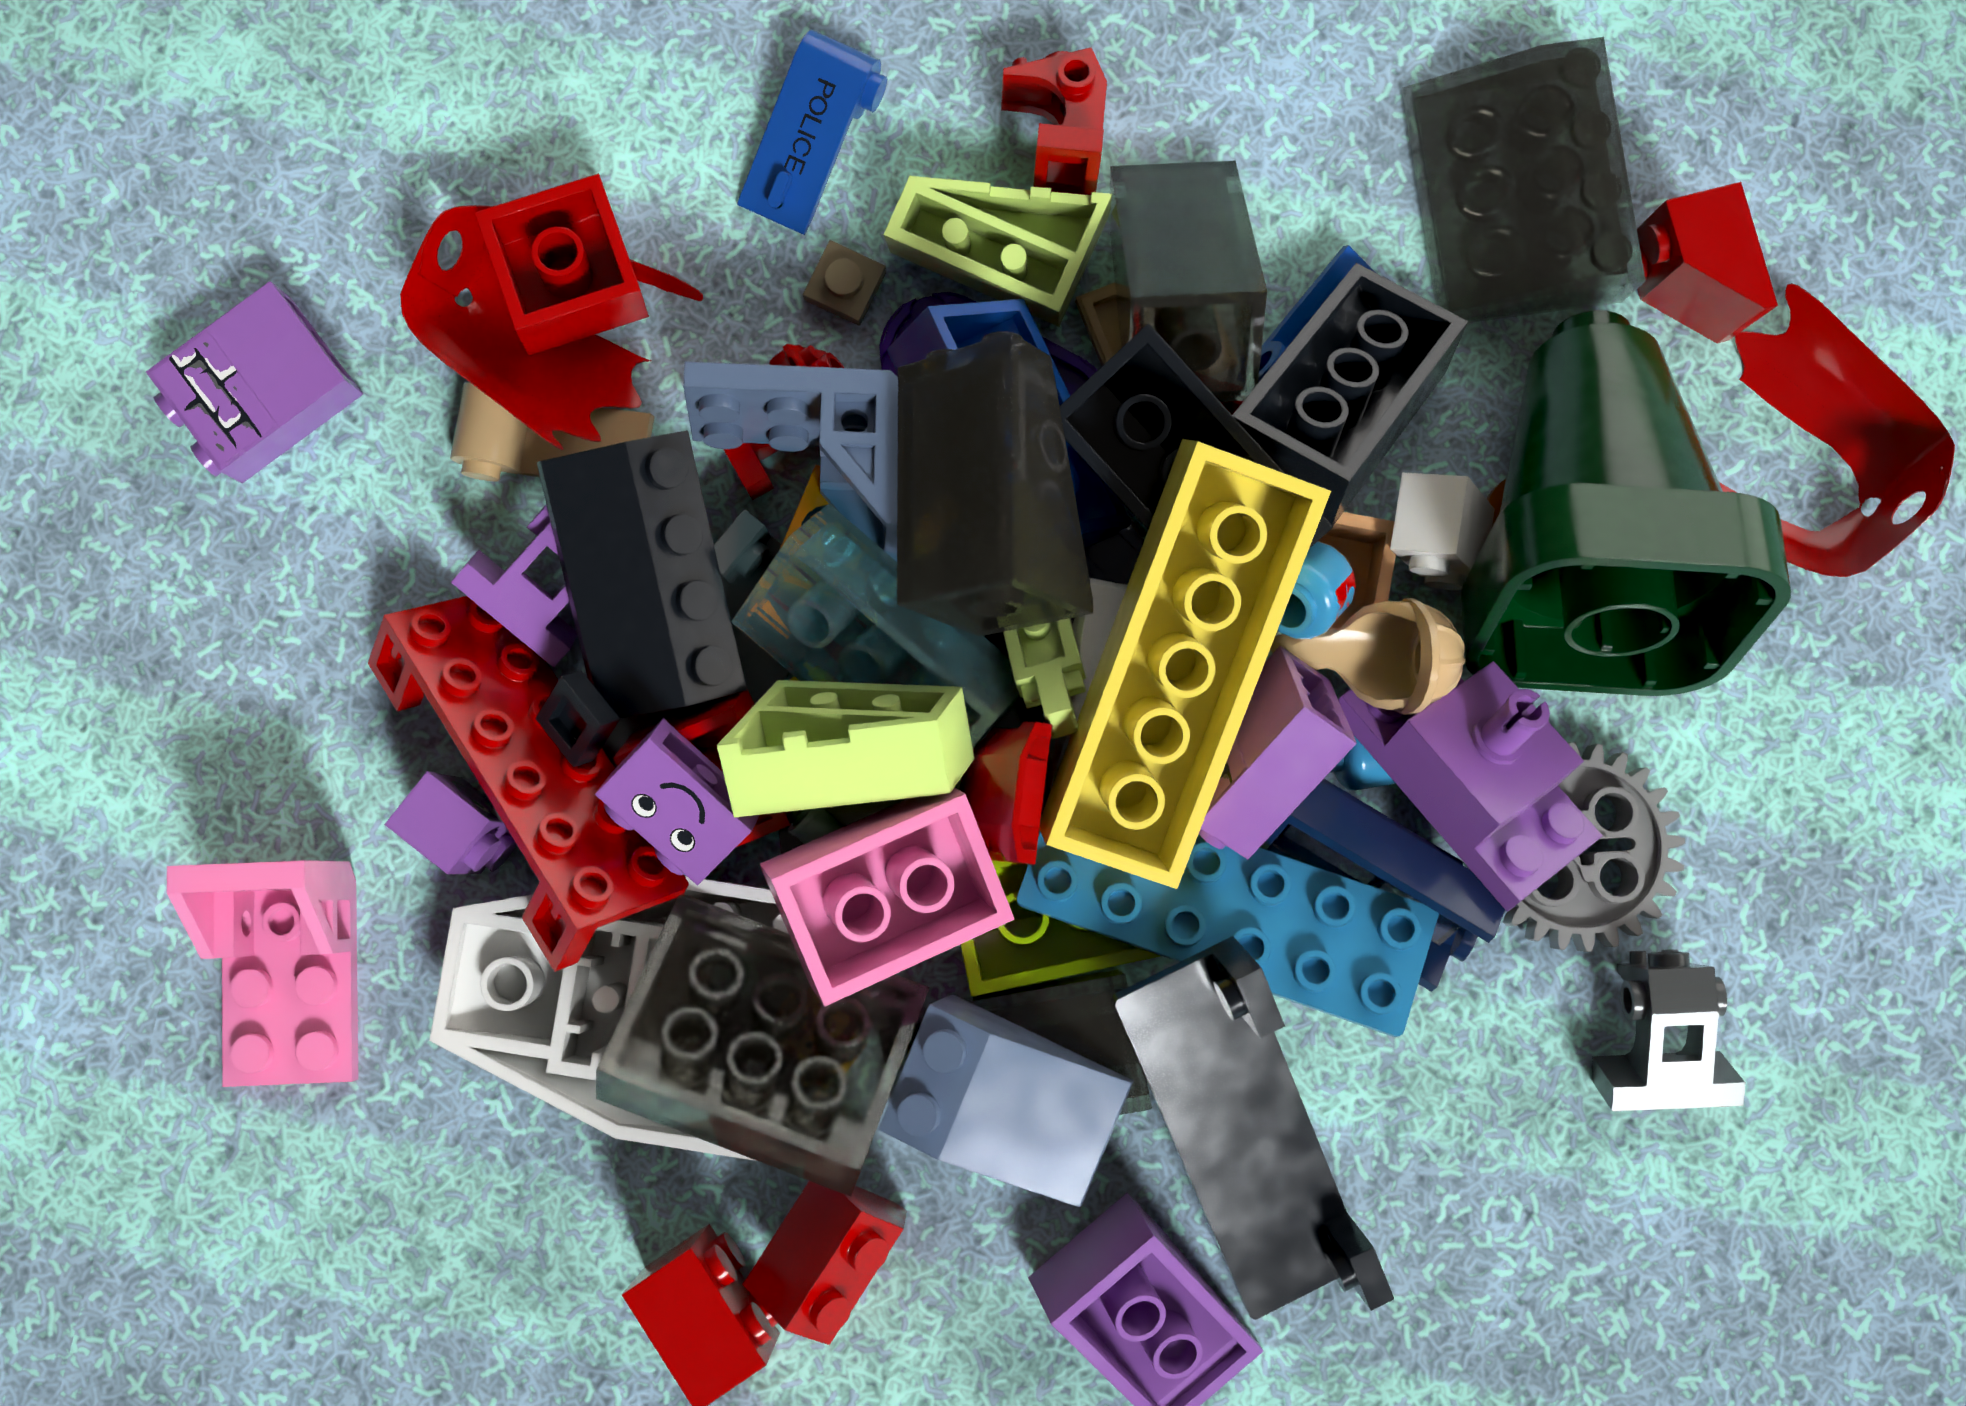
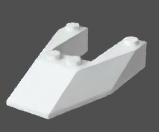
[429,876,831,1170]

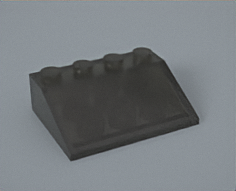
[1401,37,1646,323]
[596,894,930,1197]

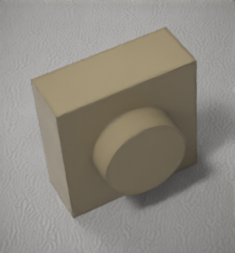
[803,240,887,326]

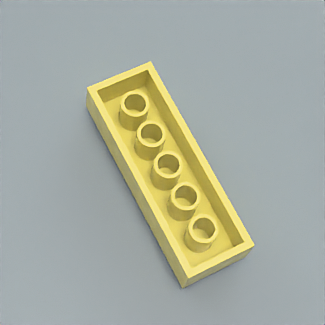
[1039,439,1331,889]

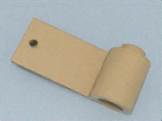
[450,382,655,482]

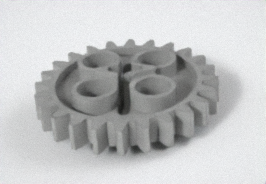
[1503,742,1685,952]

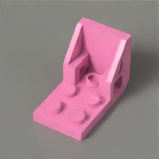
[167,860,358,1087]

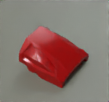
[960,722,1052,865]

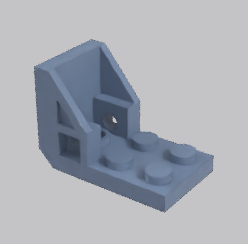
[683,361,917,570]

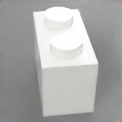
[1390,472,1495,590]

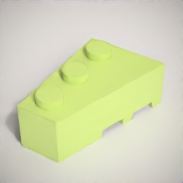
[883,176,1112,327]
[717,680,974,818]

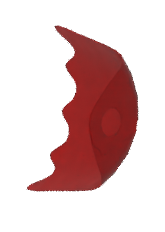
[400,205,704,450]
[1719,283,1955,577]

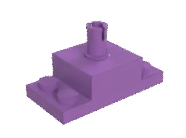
[1338,661,1603,912]

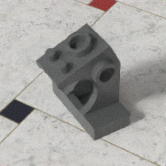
[1592,949,1746,1111]

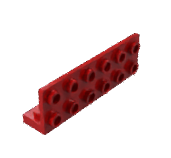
[368,596,689,972]

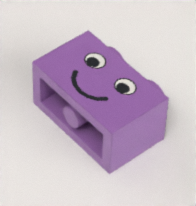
[595,718,759,886]
[384,771,517,874]

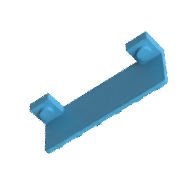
[1017,832,1439,1037]

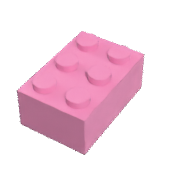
[760,787,1014,1007]

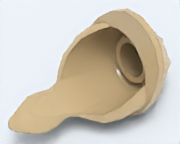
[1270,598,1466,715]

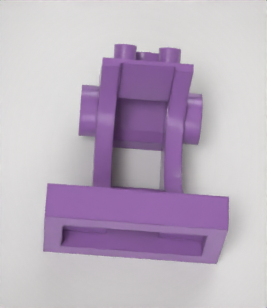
[451,505,577,667]

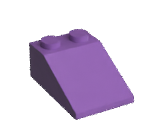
[1028,1192,1264,1406]

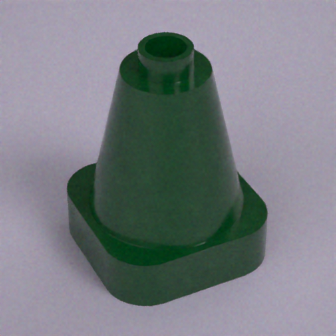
[1461,310,1791,696]

